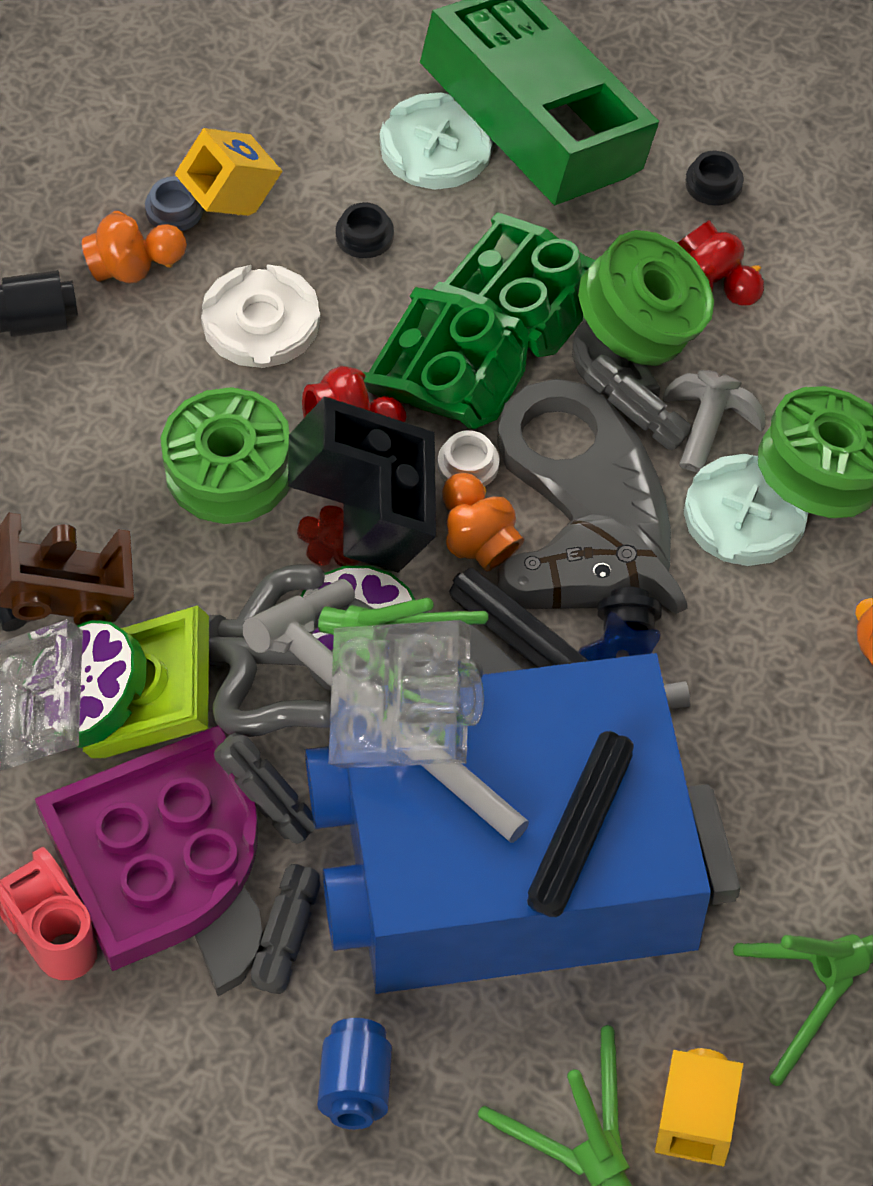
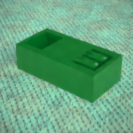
[420,0,660,206]

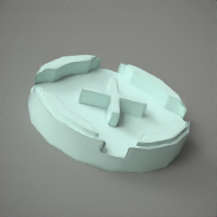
[380,92,494,189]
[684,454,808,566]

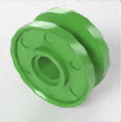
[578,230,714,366]
[758,386,873,518]
[160,387,290,524]

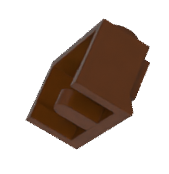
[0,512,134,625]

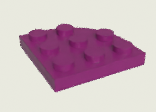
[35,725,258,971]

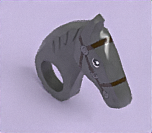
[497,379,688,614]

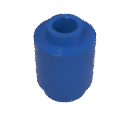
[317,1018,392,1130]

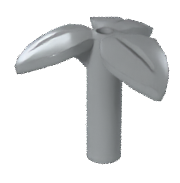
[663,370,766,473]

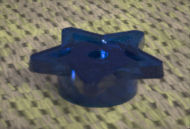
[579,613,661,661]

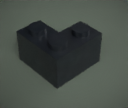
[288,396,436,573]

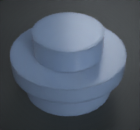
[145,176,204,231]

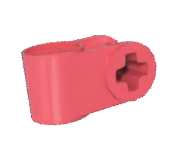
[0,847,98,980]

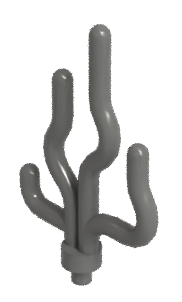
[208,564,483,737]

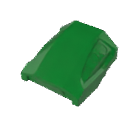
[433,212,595,357]
[363,287,529,429]

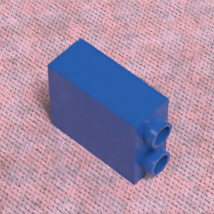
[305,653,711,994]

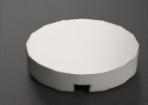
[201,265,320,368]

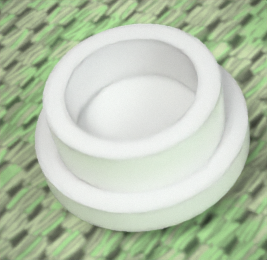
[438,430,499,486]

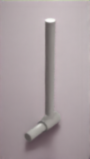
[243,579,529,843]

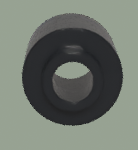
[0,270,78,337]

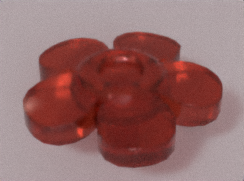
[297,505,360,567]

